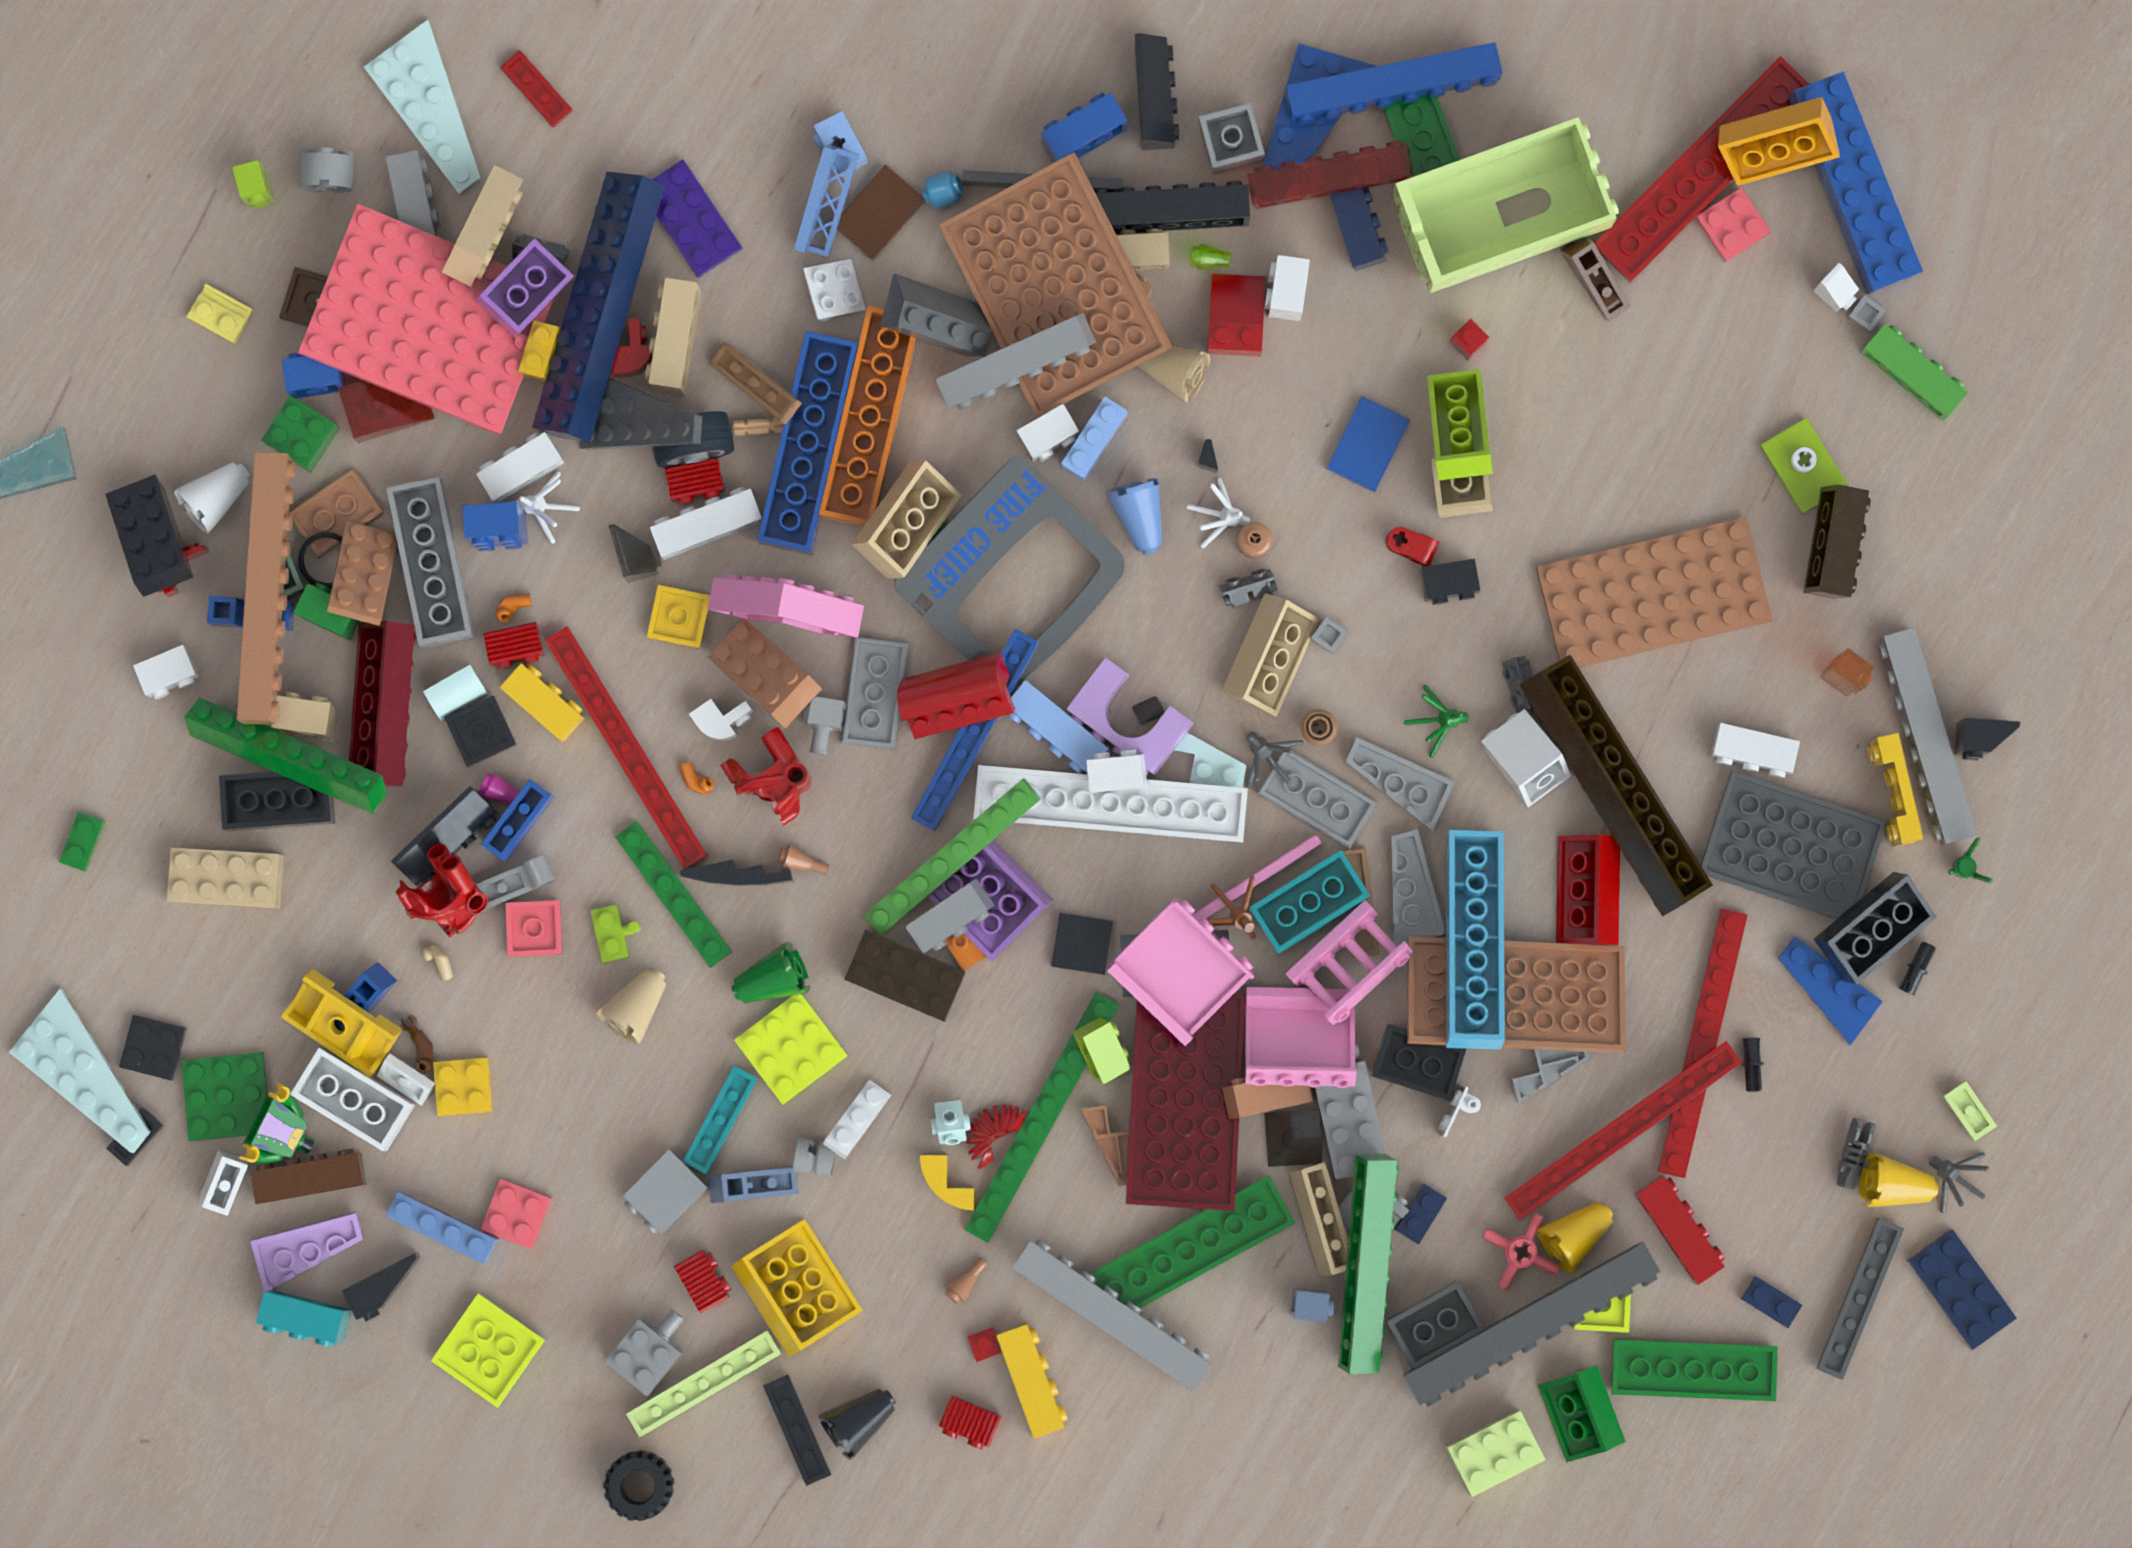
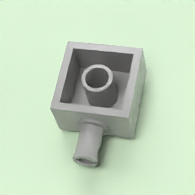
[605,1309,685,1396]

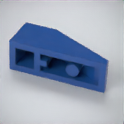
[334,962,398,1031]

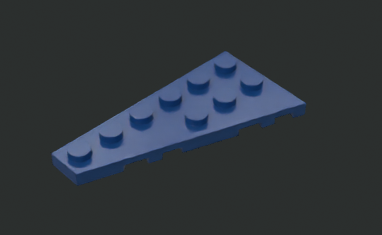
[1254,44,1376,205]

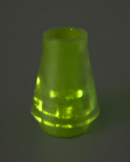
[1190,243,1231,270]

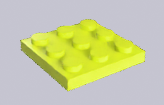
[734,994,848,1105]
[431,1293,545,1408]

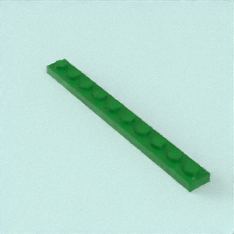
[965,992,1119,1243]

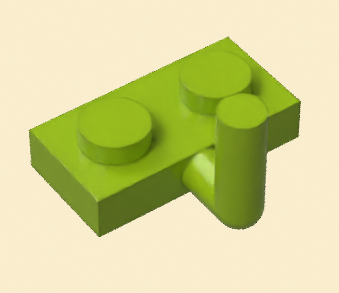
[591,904,642,964]

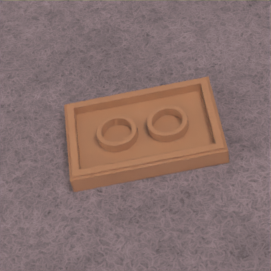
[289,468,385,558]

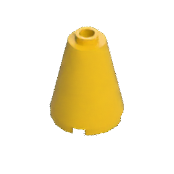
[1859,1153,1939,1208]
[1537,1202,1613,1274]

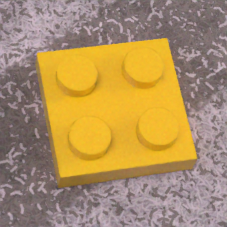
[647,585,710,649]
[433,1058,493,1116]

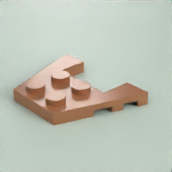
[1081,1105,1129,1186]

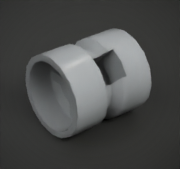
[793,1137,836,1177]

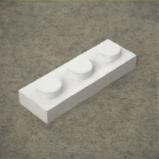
[823,1080,891,1160]

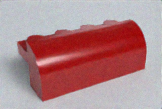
[897,652,1016,739]

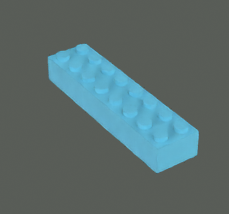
[1446,830,1505,1049]

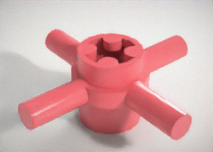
[1482,1213,1560,1291]

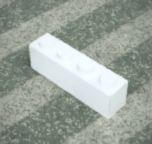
[650,487,762,560]

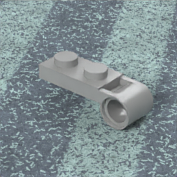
[475,855,555,911]

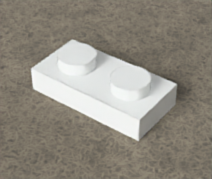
[377,1054,435,1106]

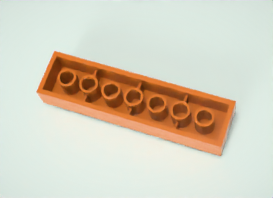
[819,305,917,528]

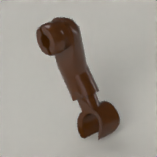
[399,1015,433,1074]

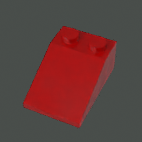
[1207,273,1265,357]

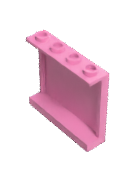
[1107,897,1254,1046]
[1245,987,1356,1088]

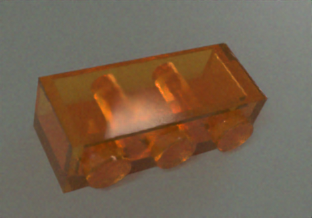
[1821,648,1874,696]

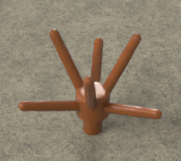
[1199,876,1256,939]

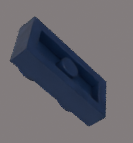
[1395,1184,1447,1244]
[1741,1276,1802,1328]

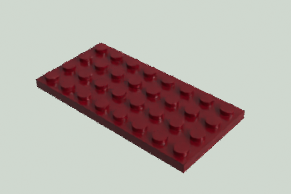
[1125,993,1246,1211]

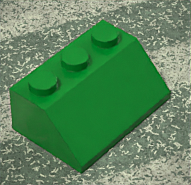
[1538,1365,1626,1462]

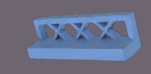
[794,144,859,257]

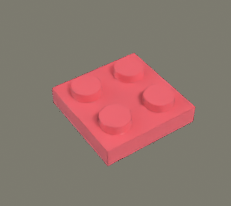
[1696,187,1771,262]
[506,900,563,957]
[481,1179,552,1249]

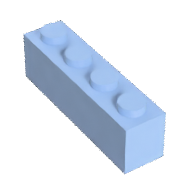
[1008,680,1109,774]

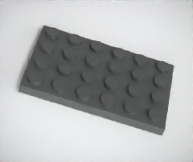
[1701,770,1887,919]

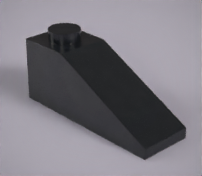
[342,1253,421,1322]

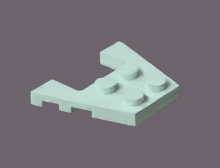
[1174,733,1246,788]

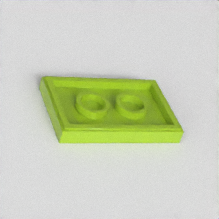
[1760,418,1848,515]

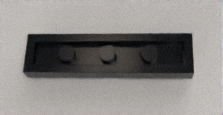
[763,1374,832,1486]

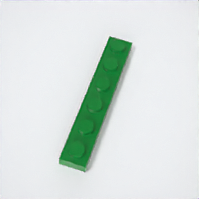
[615,821,732,968]

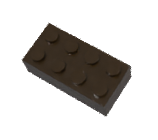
[1803,485,1871,599]
[844,930,966,1022]

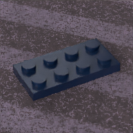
[1907,1229,2017,1350]

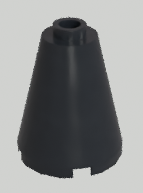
[818,1389,896,1460]

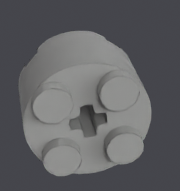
[299,147,354,193]

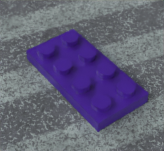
[652,159,743,278]

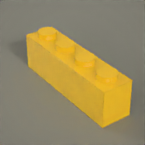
[996,1323,1068,1439]

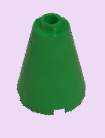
[731,942,810,1004]

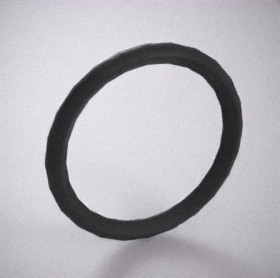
[298,532,342,588]

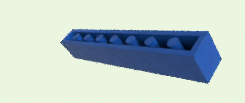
[1284,42,1503,125]

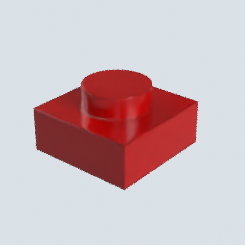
[967,1327,1002,1362]

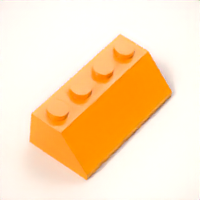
[1718,97,1840,186]

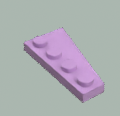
[250,1212,364,1291]

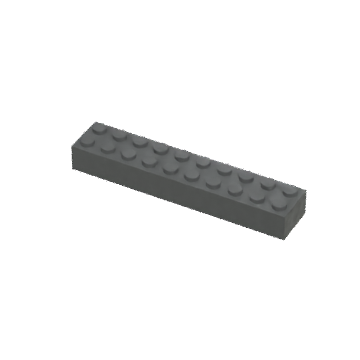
[1404,1241,1661,1407]

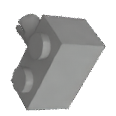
[803,697,846,755]

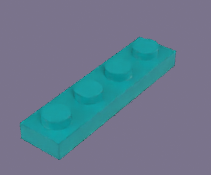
[683,1066,759,1174]

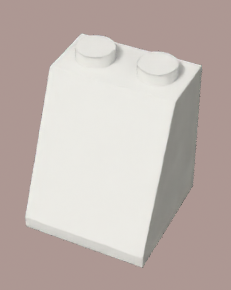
[1481,709,1571,808]

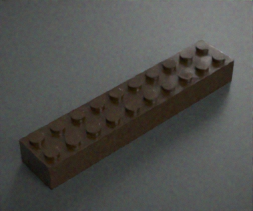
[1519,655,1713,917]

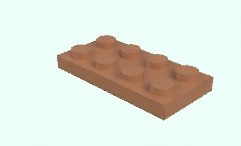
[327,520,397,626]

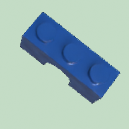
[207,596,295,631]

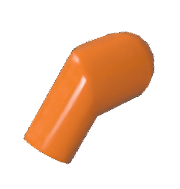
[495,593,531,622]
[679,762,714,794]

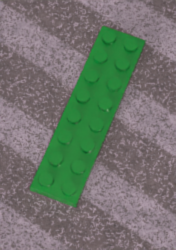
[1089,1175,1295,1308]

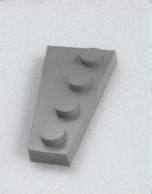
[1345,737,1455,831]
[1391,829,1446,946]

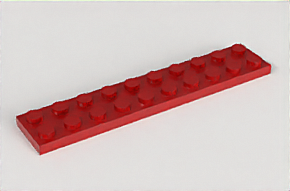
[1595,56,1809,283]

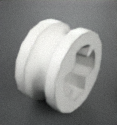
[1791,447,1817,473]

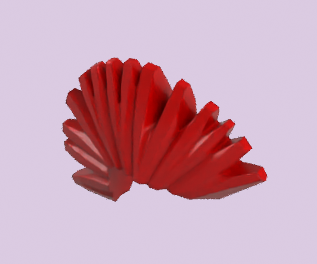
[966,1104,1027,1170]

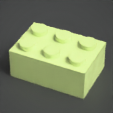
[1445,1409,1545,1497]

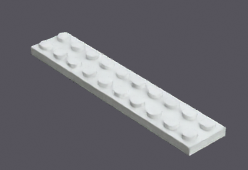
[973,765,1248,843]

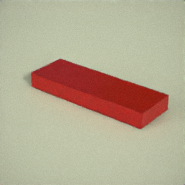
[500,50,573,128]

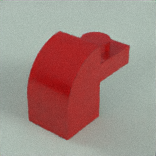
[611,318,653,378]

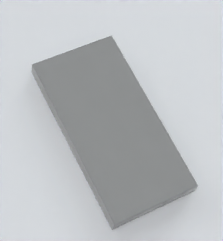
[842,637,909,750]
[1257,752,1378,849]

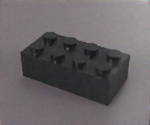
[105,474,194,597]
[219,772,335,832]
[1814,872,1937,985]

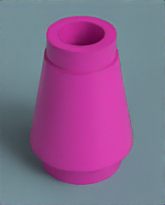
[478,773,520,804]

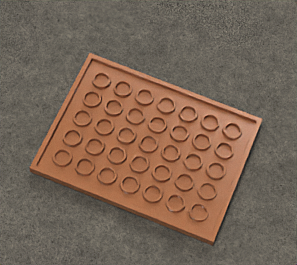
[939,152,1173,417]

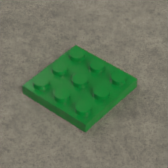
[181,1052,268,1141]

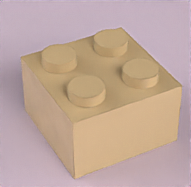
[1431,458,1493,518]
[272,692,338,742]

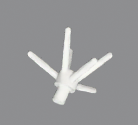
[516,471,580,544]
[1187,478,1250,548]

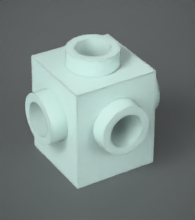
[931,1100,971,1145]

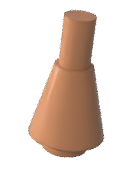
[778,844,829,875]
[945,1258,988,1304]

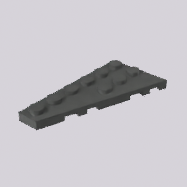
[579,378,702,450]

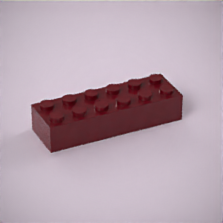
[349,621,416,787]

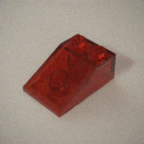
[338,380,435,443]

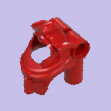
[720,727,812,826]
[395,843,488,938]

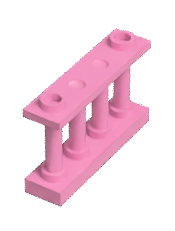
[1286,900,1413,1026]

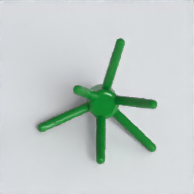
[1403,685,1469,757]

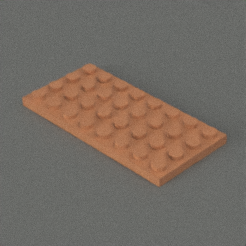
[1536,517,1773,668]
[1407,936,1626,1053]

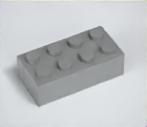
[1314,1061,1386,1179]

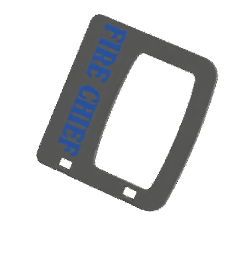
[894,456,1125,685]

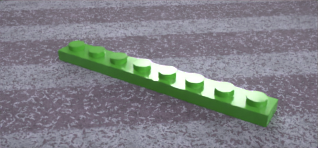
[863,778,1041,936]

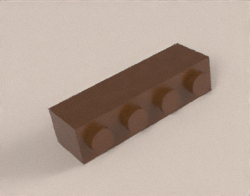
[250,1148,367,1204]

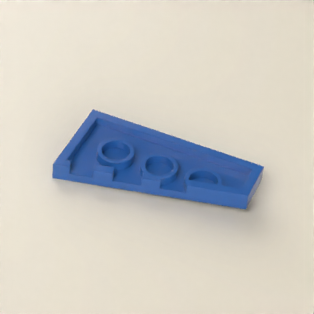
[1778,937,1883,1045]

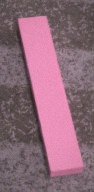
[1193,835,1322,919]

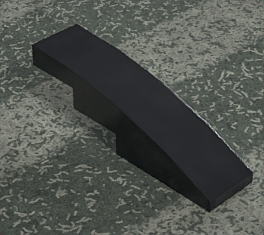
[679,860,794,886]

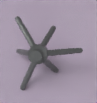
[1246,732,1304,789]
[1929,1152,1989,1213]

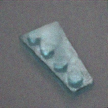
[0,427,77,499]

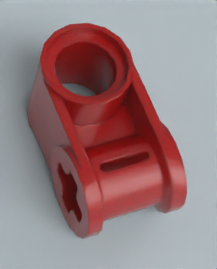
[1385,527,1440,567]

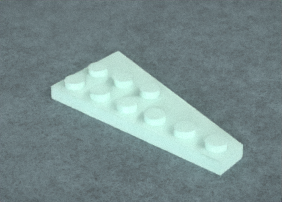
[364,20,481,195]
[9,989,151,1153]

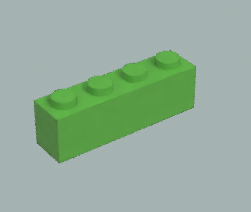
[1860,324,1968,421]

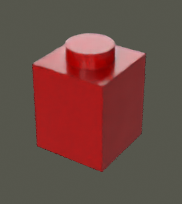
[1449,318,1489,361]

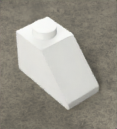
[1813,263,1859,313]

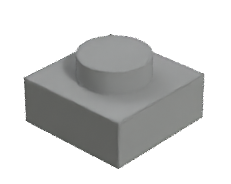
[1848,295,1886,333]
[1311,616,1348,654]

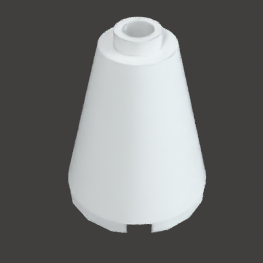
[173,462,250,533]

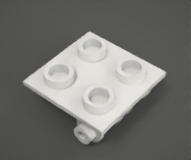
[803,259,866,322]
[1438,1087,1481,1137]

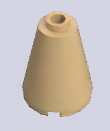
[1138,345,1210,403]
[595,968,667,1045]

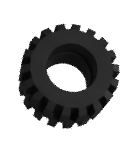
[603,1450,674,1521]

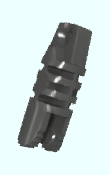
[1837,1118,1875,1189]

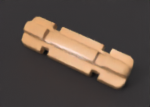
[733,418,784,436]

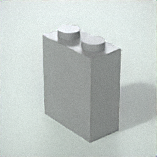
[623,1149,709,1234]

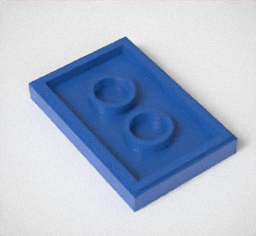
[1326,397,1410,493]

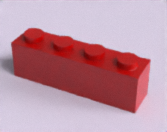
[1634,1176,1725,1285]

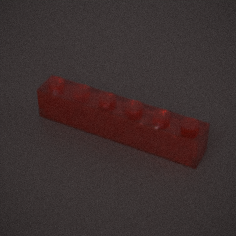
[1247,141,1414,209]

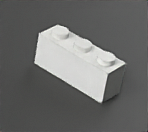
[476,432,565,503]
[1710,723,1800,778]

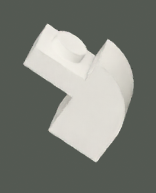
[689,699,753,741]

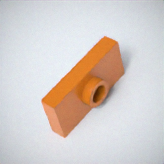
[945,933,986,971]

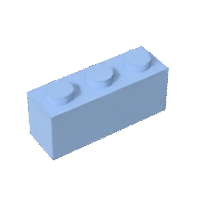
[1061,397,1127,482]

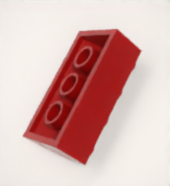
[1556,834,1620,945]

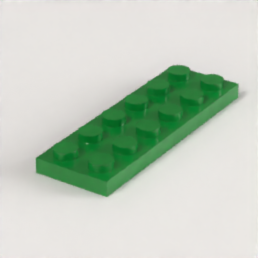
[1611,1339,1778,1401]

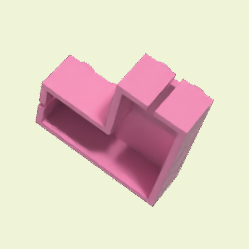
[708,574,864,638]

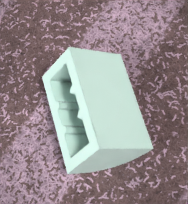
[423,665,489,721]

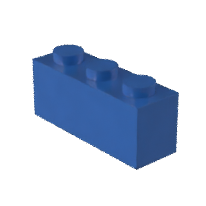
[481,779,555,862]

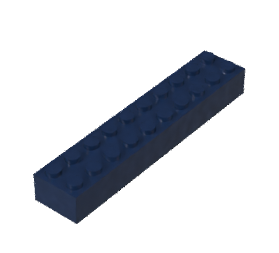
[532,171,665,443]

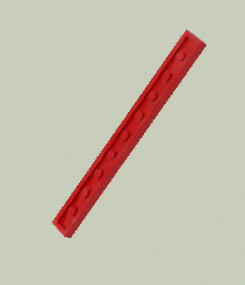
[545,626,708,870]
[1658,908,1748,1178]
[1504,1041,1742,1220]

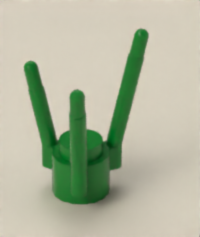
[1948,837,1993,883]

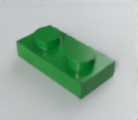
[59,812,105,872]

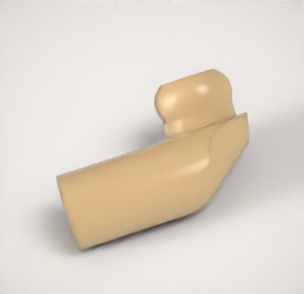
[422,944,454,981]

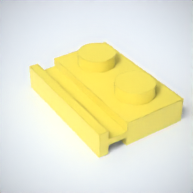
[187,284,254,344]

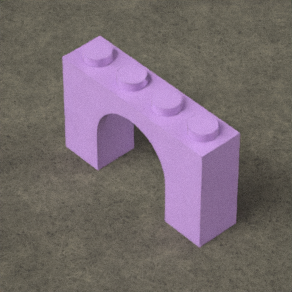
[1067,657,1194,776]

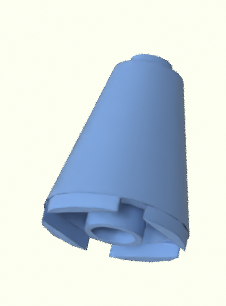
[1106,477,1162,555]

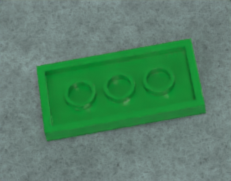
[1383,95,1460,179]

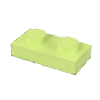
[1942,1081,1997,1141]

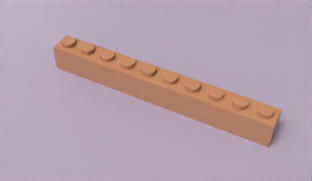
[237,452,296,725]

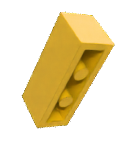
[500,664,584,742]

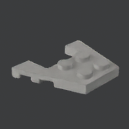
[1511,1049,1591,1103]

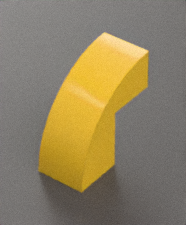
[920,1155,975,1210]

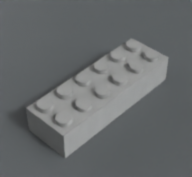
[386,476,475,648]

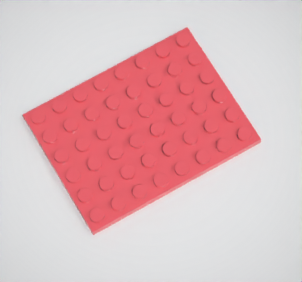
[298,204,554,436]

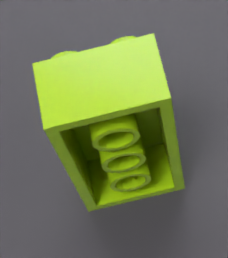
[1427,369,1493,481]

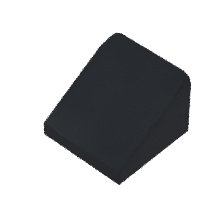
[1198,438,1218,473]
[1132,696,1164,725]

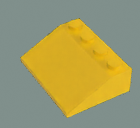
[731,1219,863,1358]

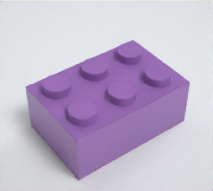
[476,238,574,338]

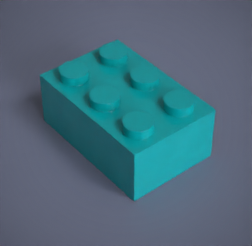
[256,1290,351,1347]

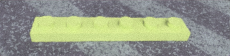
[626,1330,782,1437]

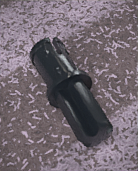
[1898,942,1936,996]
[1742,1038,1764,1092]

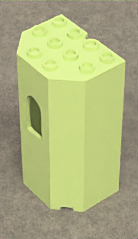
[1392,117,1619,293]

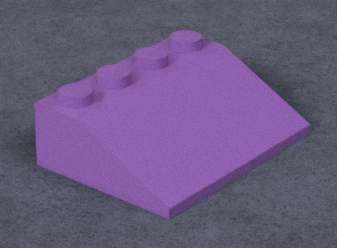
[927,840,1053,961]

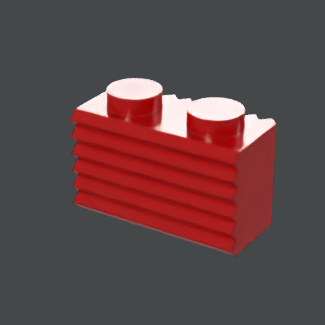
[665,457,725,505]
[483,622,545,670]
[674,1249,732,1314]
[939,1395,1002,1450]

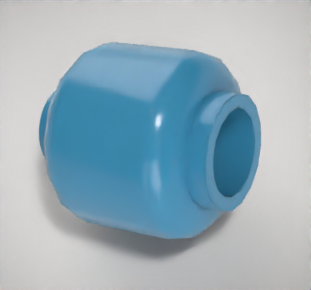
[922,171,964,210]

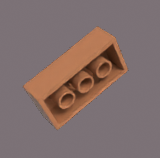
[707,618,822,728]

